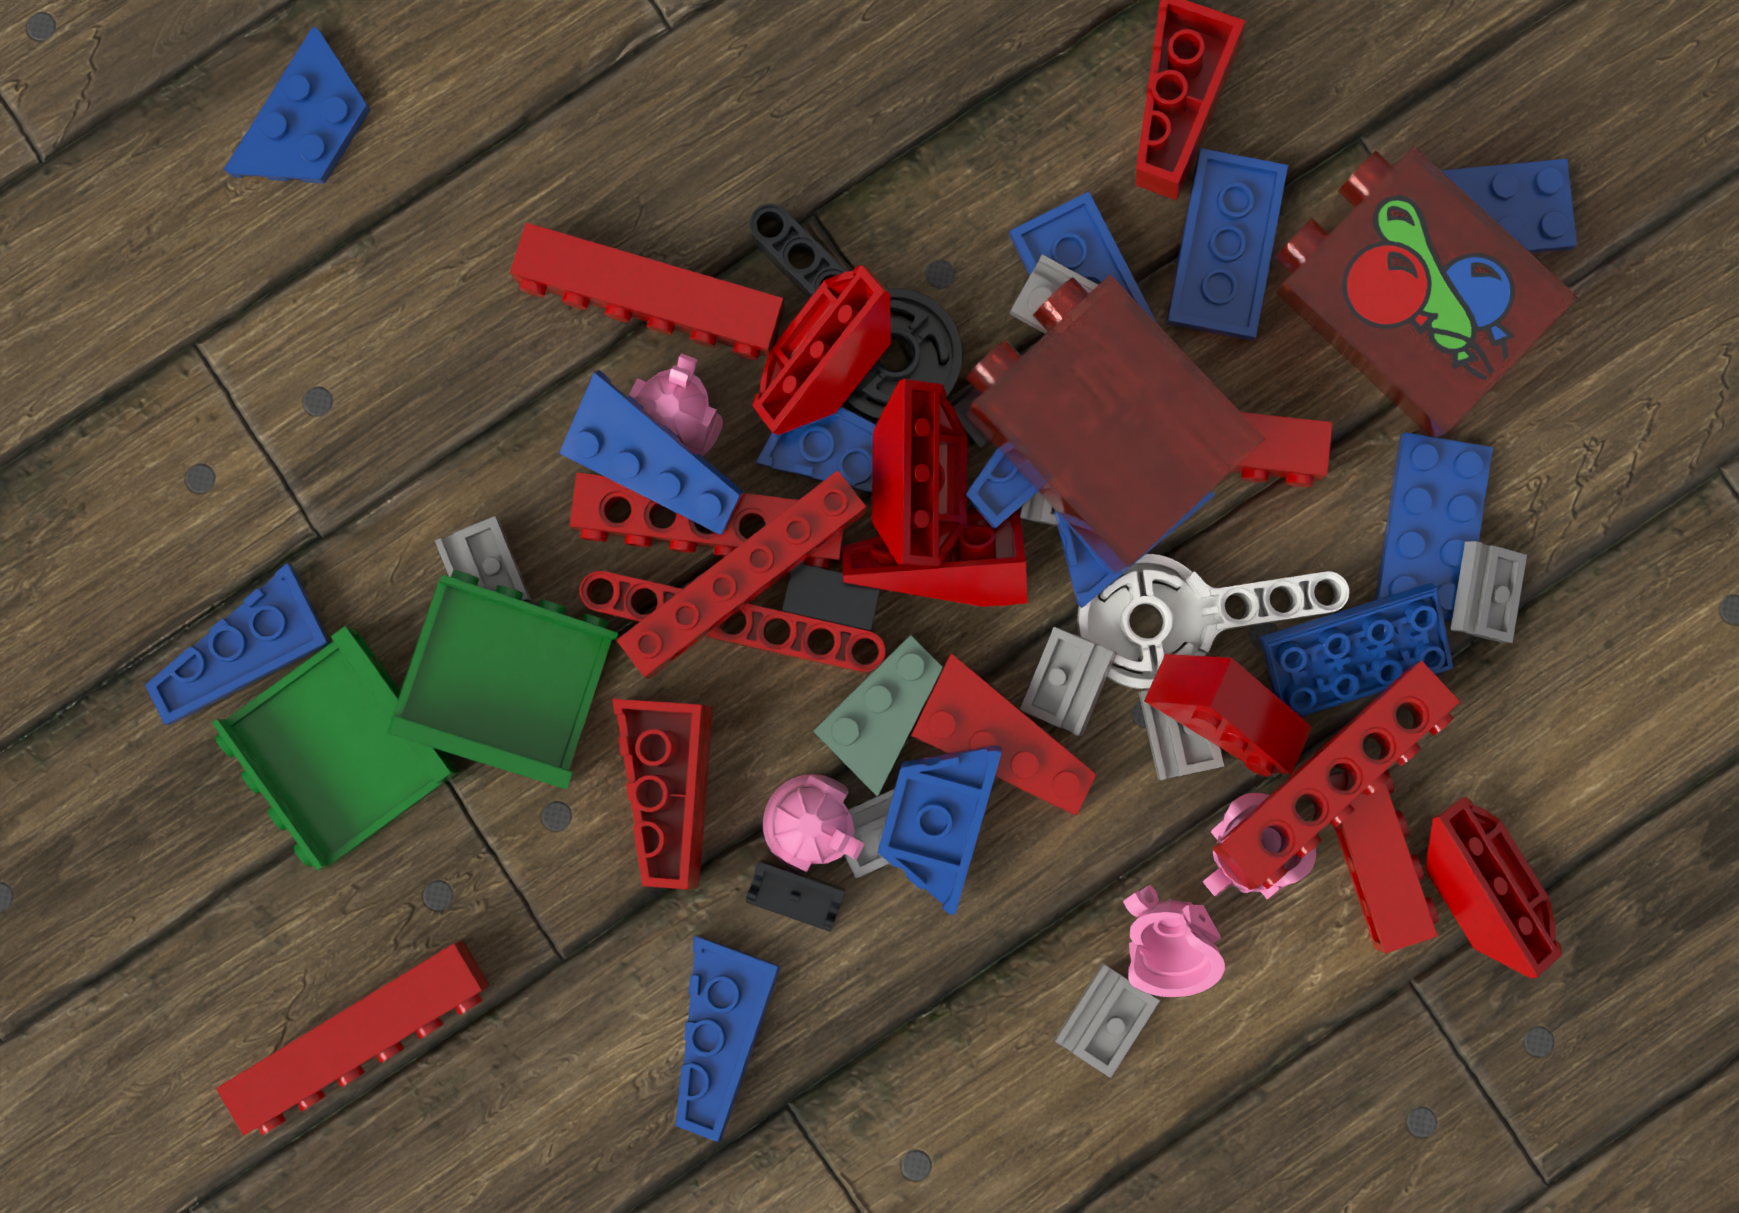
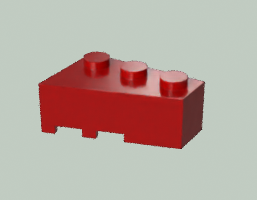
[1144,654,1312,776]

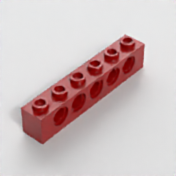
[616,470,866,679]
[569,473,844,570]
[1212,660,1460,890]

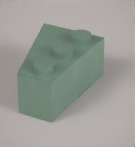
[813,635,943,797]

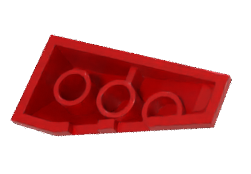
[842,508,1028,607]

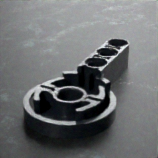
[750,204,962,422]

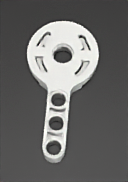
[1077,554,1349,689]

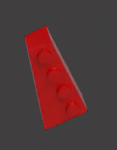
[1136,0,1245,201]
[910,653,1096,816]
[612,699,713,890]

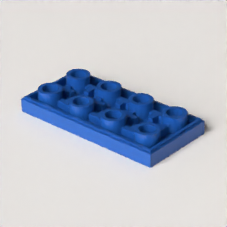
[1259,583,1453,717]

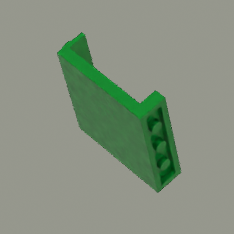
[387,570,618,789]
[212,626,460,871]

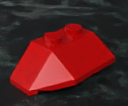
[752,265,891,435]
[872,379,967,567]
[1426,796,1563,979]

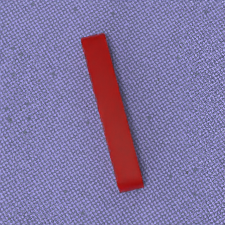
[579,571,885,673]

